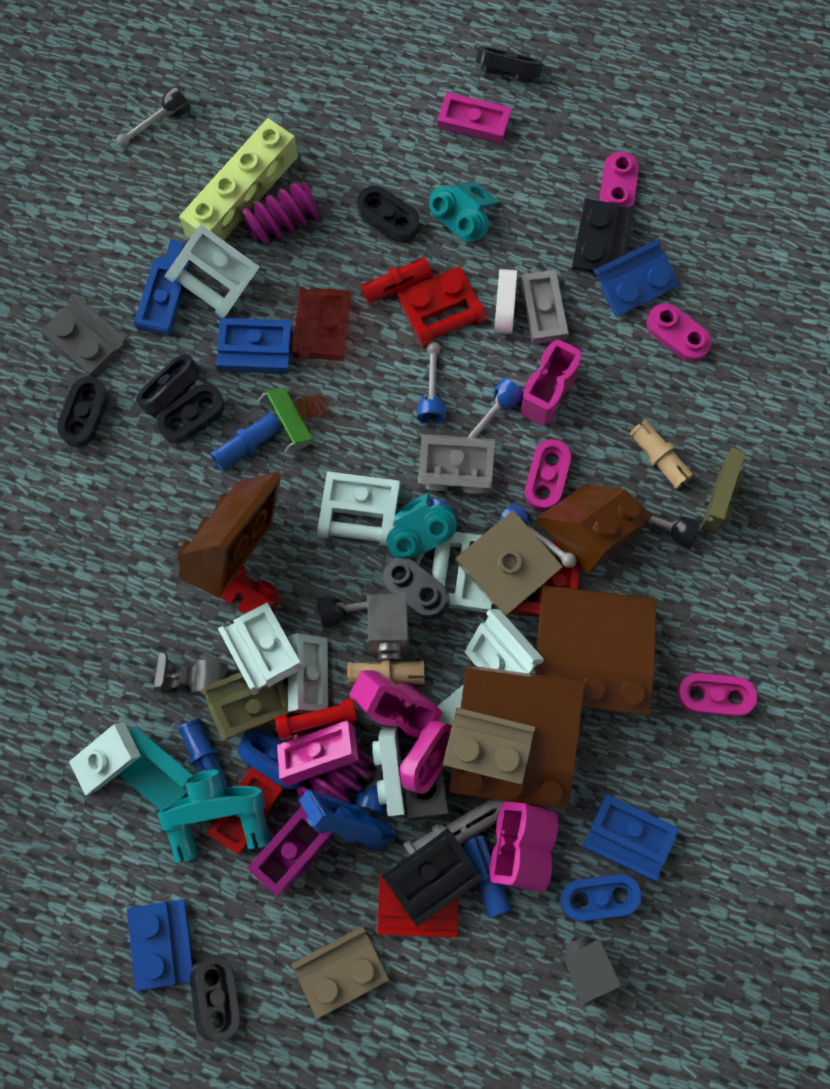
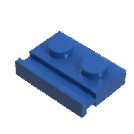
[593,239,680,317]
[216,318,292,374]
[582,794,679,882]
[127,899,194,991]

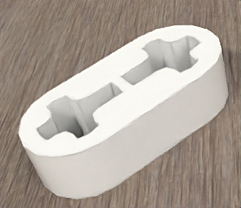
[494,269,517,334]

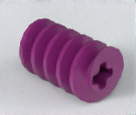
[240,181,320,247]
[295,747,378,805]

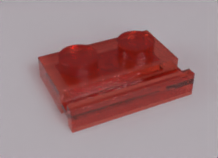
[292,287,351,361]

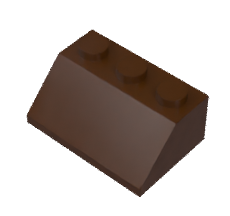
[177,472,281,598]

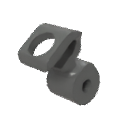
[154,652,229,696]

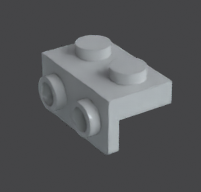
[418,434,495,494]

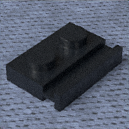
[572,199,635,273]
[382,828,483,927]

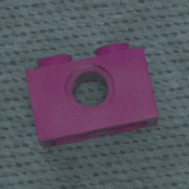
[247,806,335,898]

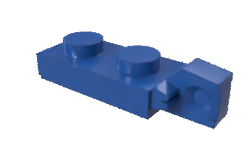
[134,239,190,337]
[299,789,397,851]

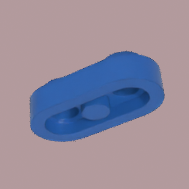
[238,729,307,790]
[560,874,641,922]

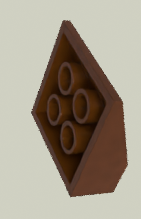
[534,586,657,715]
[449,665,585,809]

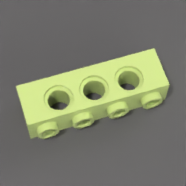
[179,118,298,240]

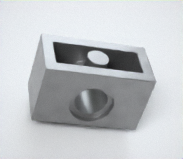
[367,594,409,662]

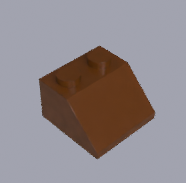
[536,484,652,575]

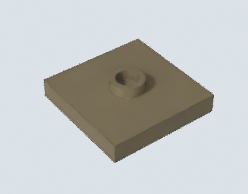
[455,510,563,616]

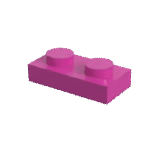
[437,92,512,144]
[277,720,358,786]

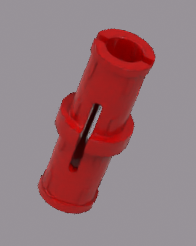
[360,256,433,306]

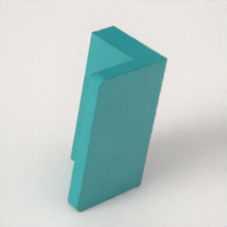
[118,726,192,810]

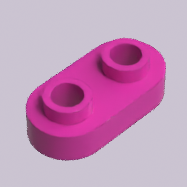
[599,152,639,207]
[647,303,711,362]
[524,439,571,512]
[677,673,757,718]
[399,721,452,794]

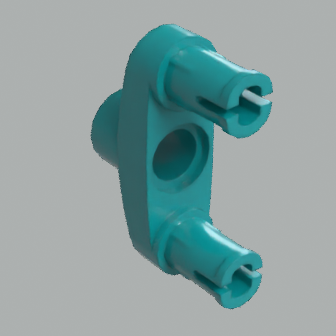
[157,769,272,863]

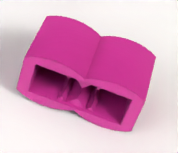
[521,339,581,426]
[349,670,442,738]
[490,802,558,892]

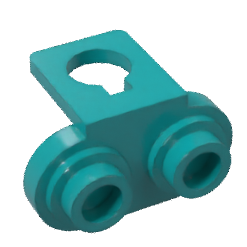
[429,181,499,242]
[386,493,457,560]

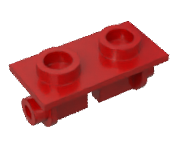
[220,566,285,614]

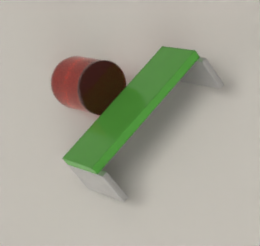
[257,387,328,453]

